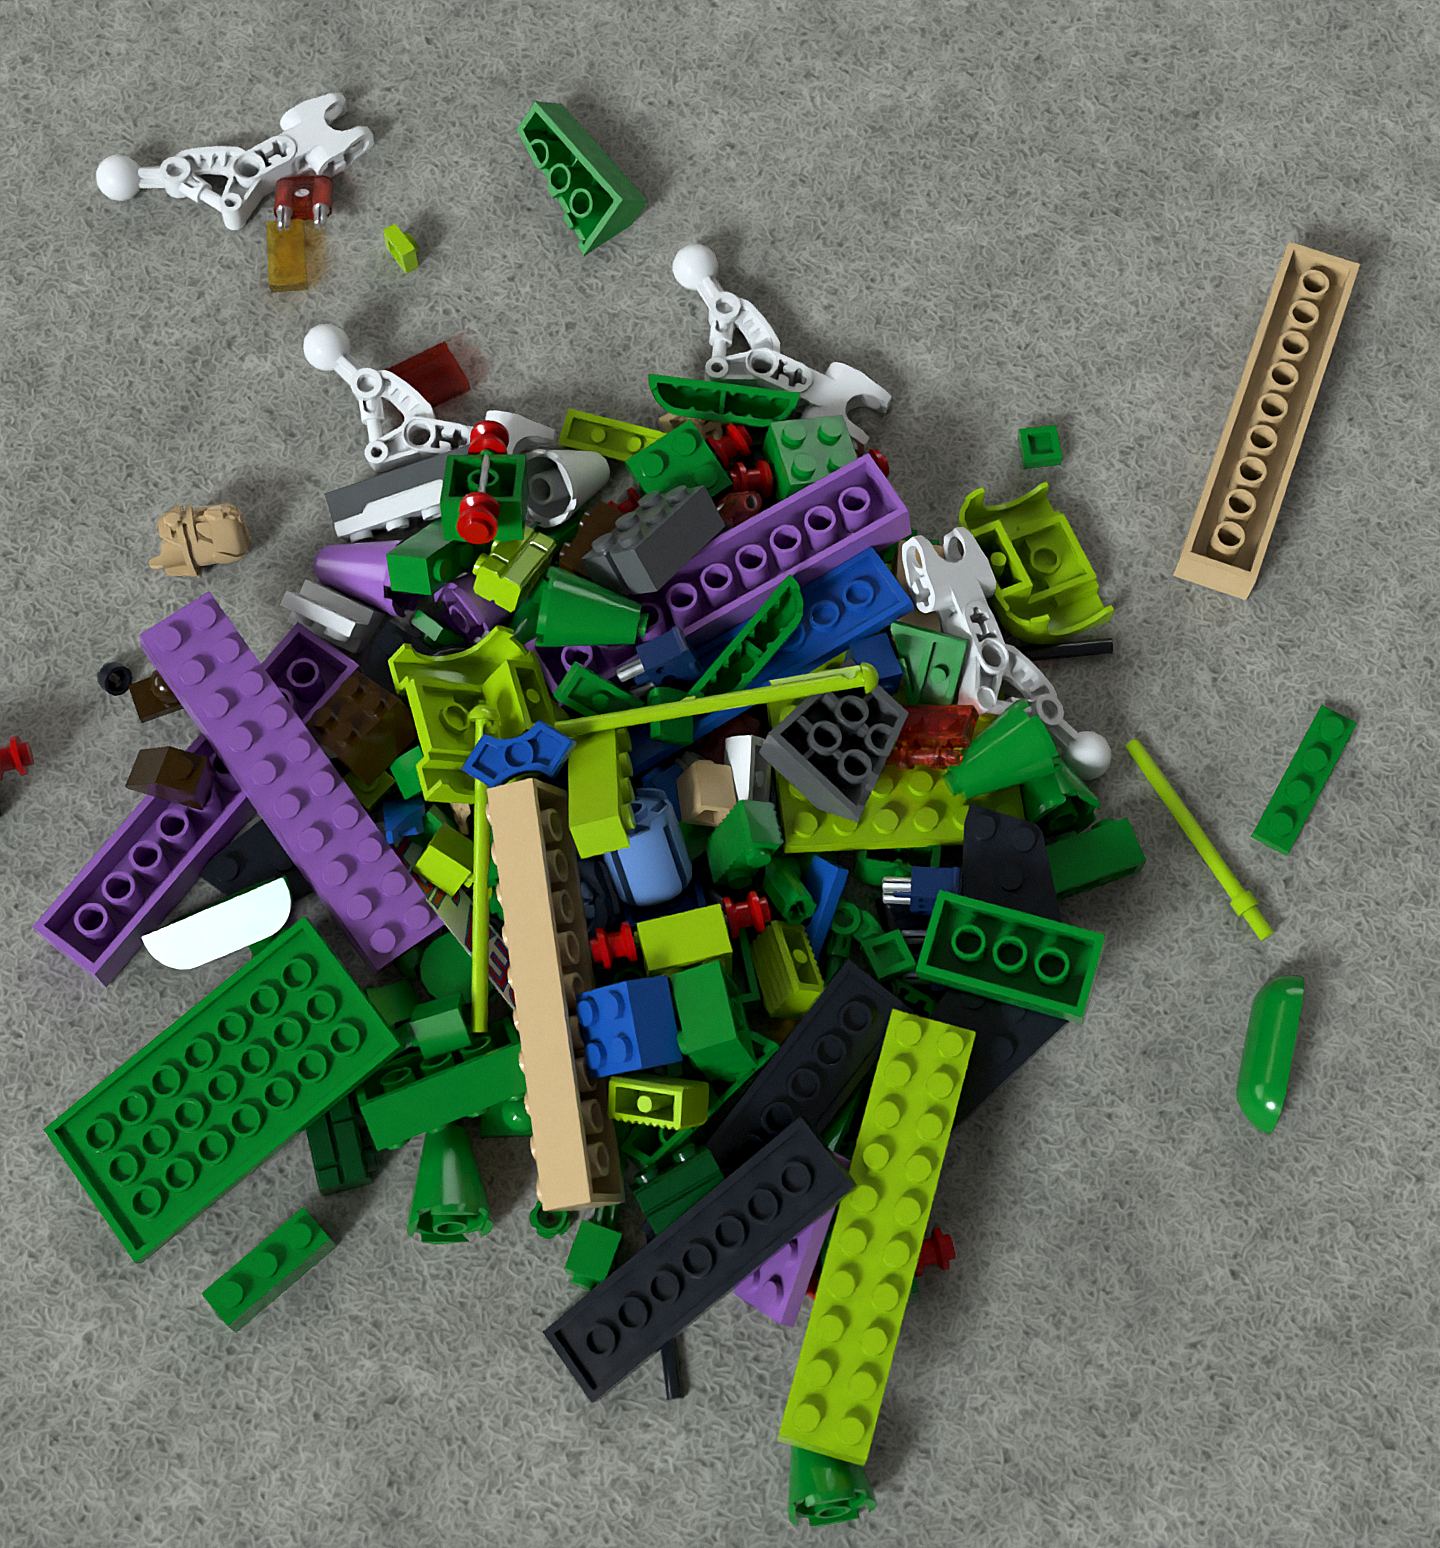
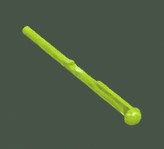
[555,662,879,736]
[468,704,500,1033]

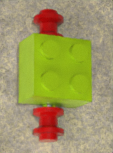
[589,891,771,991]

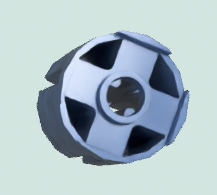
[601,788,692,907]

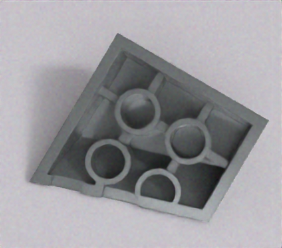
[759,658,909,822]

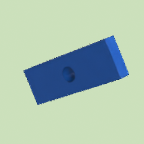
[801,855,849,966]

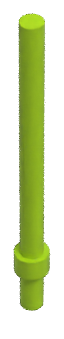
[1125,738,1275,942]

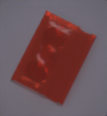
[385,341,471,421]

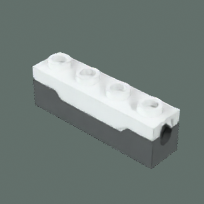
[324,445,469,543]

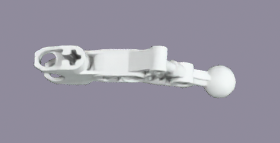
[96,92,374,230]
[672,243,892,454]
[303,324,557,472]
[902,526,1112,780]

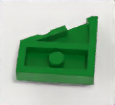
[890,620,969,719]

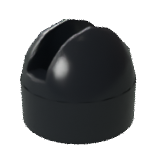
[97,662,133,696]

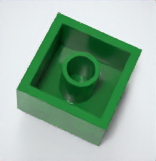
[670,960,758,1081]

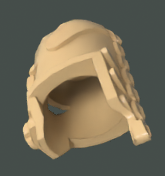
[148,503,251,578]

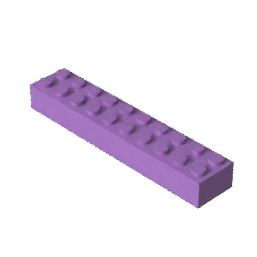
[524,453,911,719]
[139,591,445,976]
[33,622,362,987]

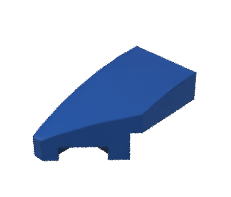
[383,794,426,844]

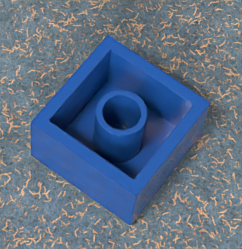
[575,975,683,1079]

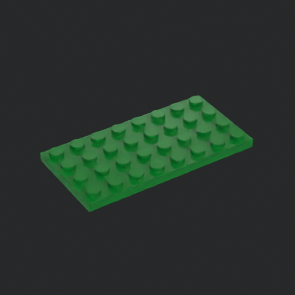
[43,916,406,1264]

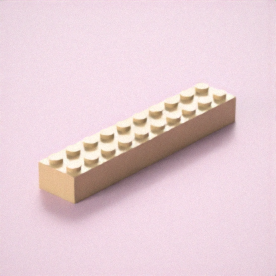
[1173,242,1360,600]
[485,778,626,1211]

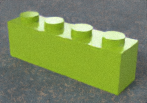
[568,727,636,859]

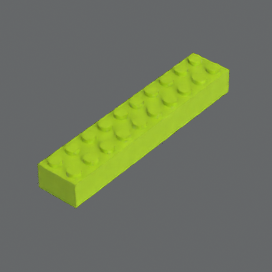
[777,1009,976,1466]

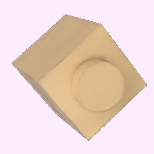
[676,760,737,827]

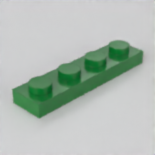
[1251,705,1357,856]

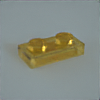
[266,219,308,293]

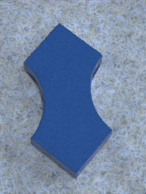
[461,720,577,788]

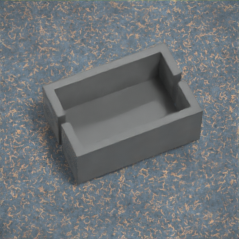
[581,485,726,596]

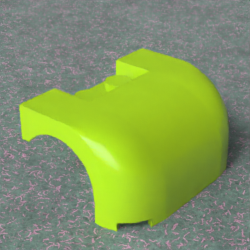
[957,481,1114,644]
[388,625,557,804]

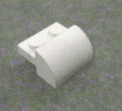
[280,579,386,654]
[724,735,777,812]

